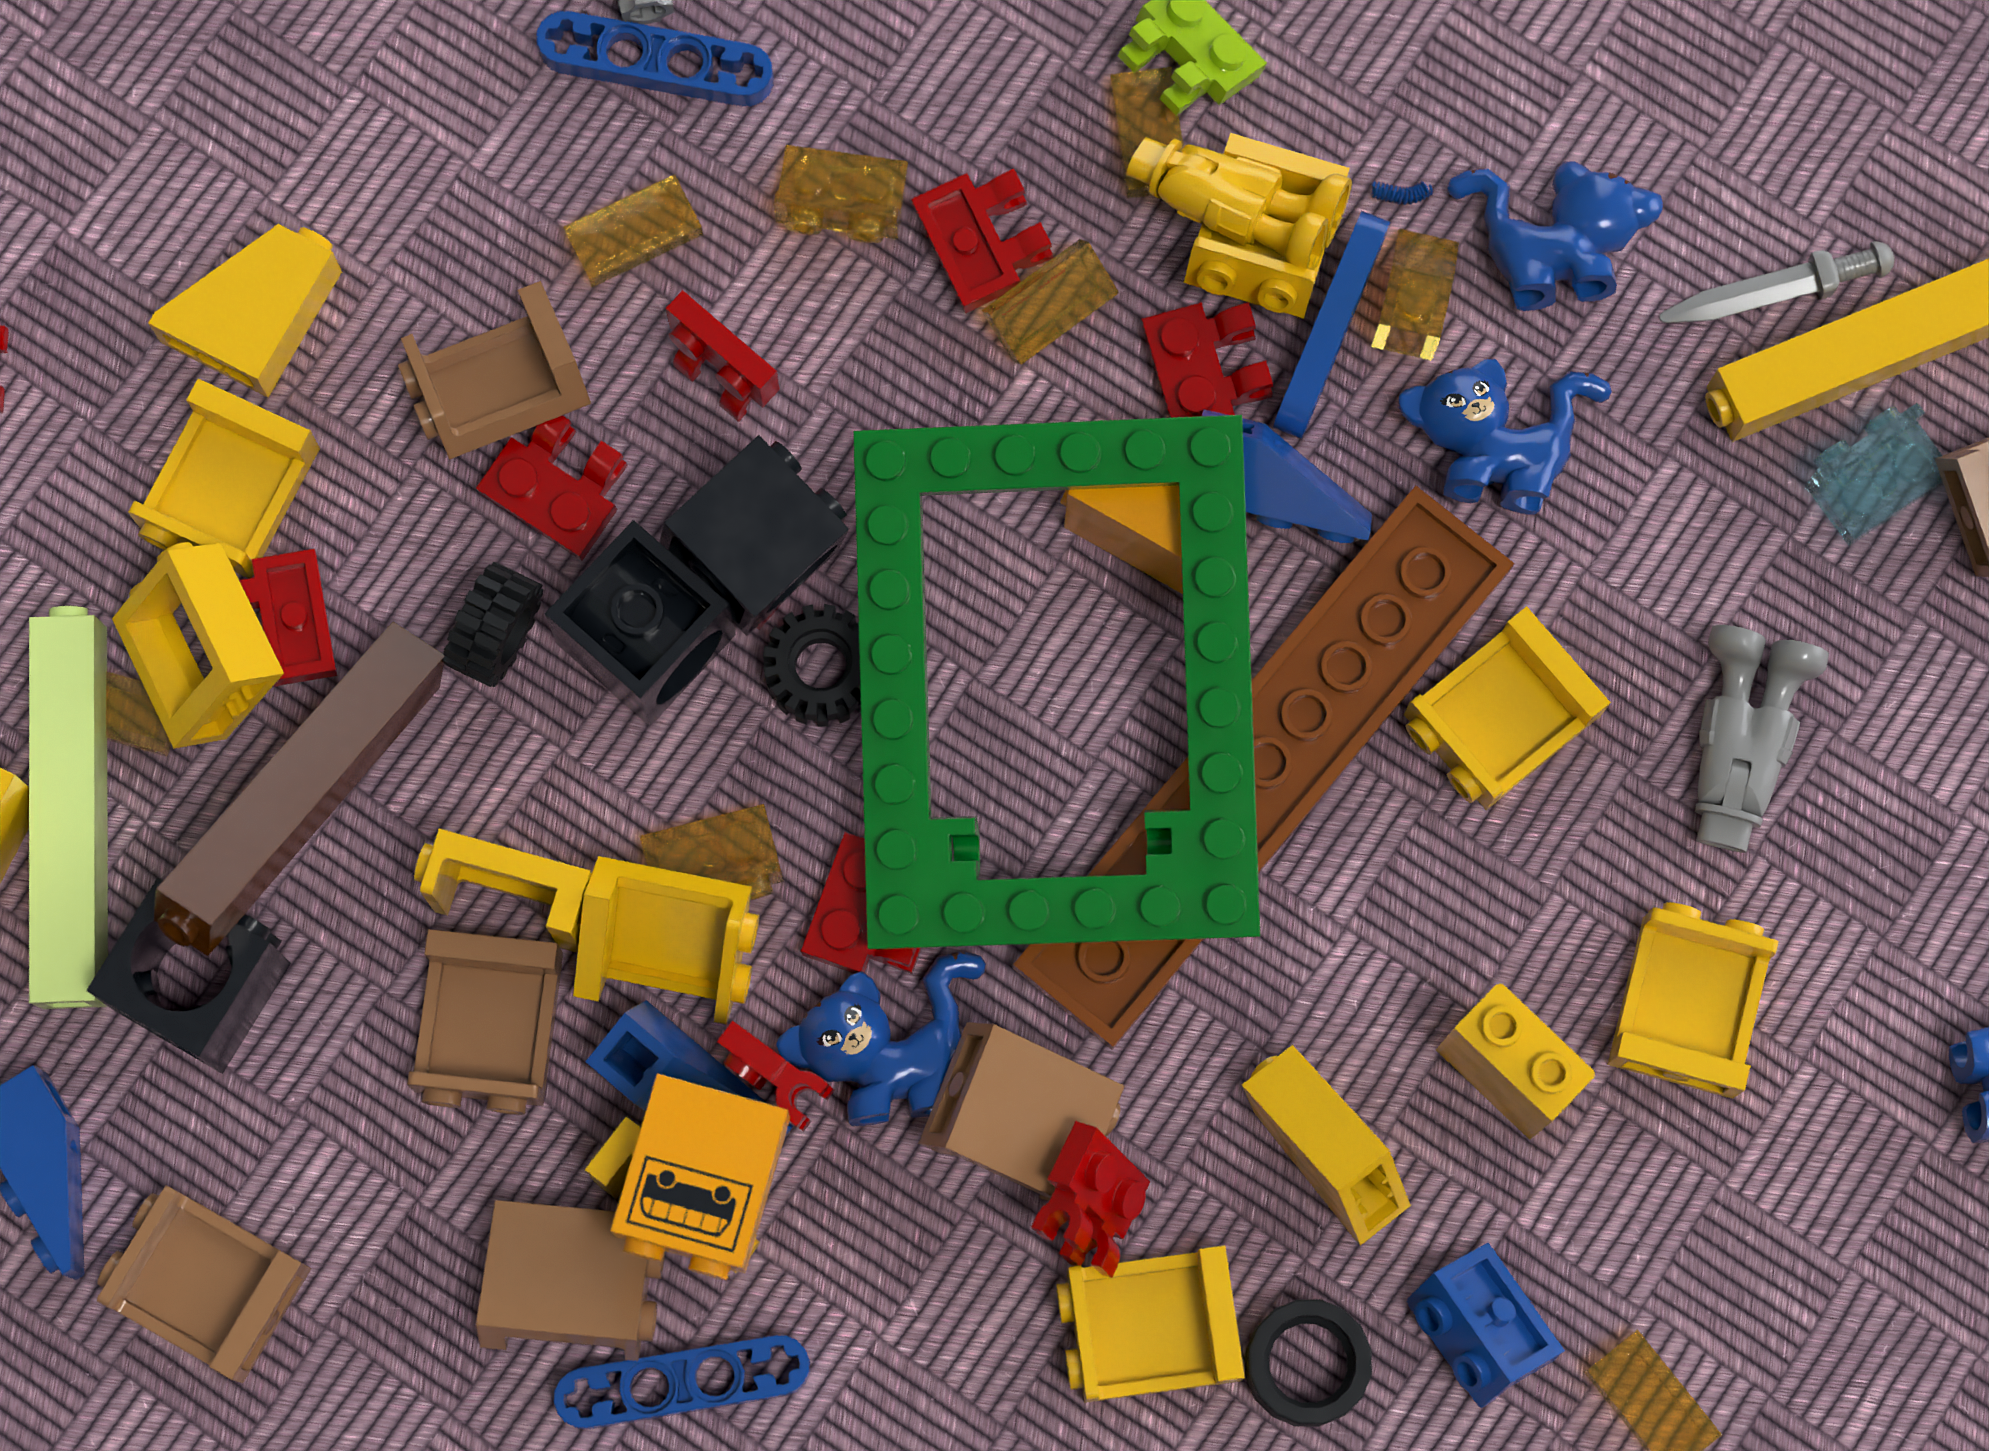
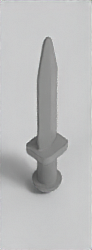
[1659,241,1895,323]

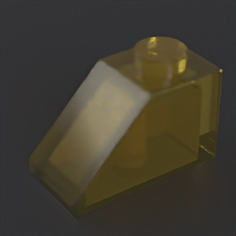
[1371,228,1459,361]

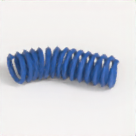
[1371,181,1433,205]

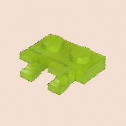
[1118,0,1267,116]

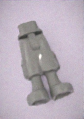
[1695,625,1829,853]

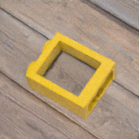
[112,542,284,749]

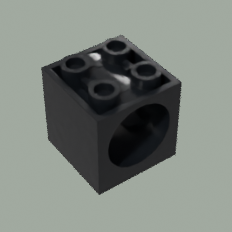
[659,435,849,636]
[544,520,736,726]
[86,877,291,1074]

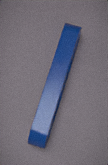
[536,11,773,106]
[1273,211,1391,439]
[554,1335,811,1429]

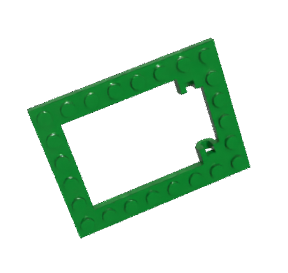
[853,415,1261,949]

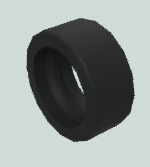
[1245,1299,1372,1427]

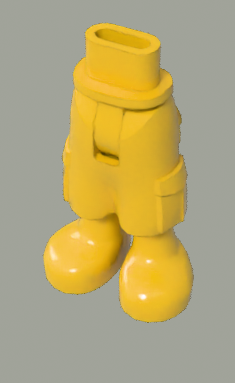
[1127,137,1352,271]

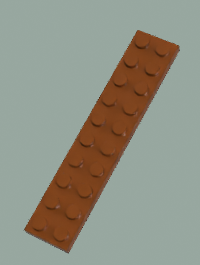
[1013,485,1515,1050]

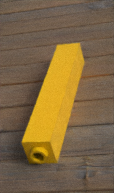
[1705,258,1989,442]

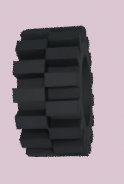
[443,562,543,687]
[763,604,861,727]

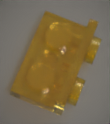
[773,145,908,243]
[640,804,784,901]

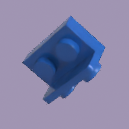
[1407,1242,1565,1408]

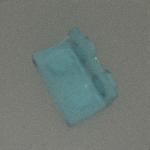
[1805,403,1943,546]

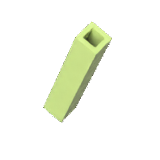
[29,606,108,1009]

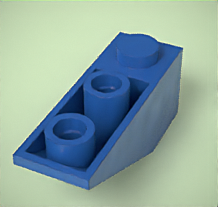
[1202,410,1372,543]
[585,1000,794,1137]
[0,1065,85,1280]

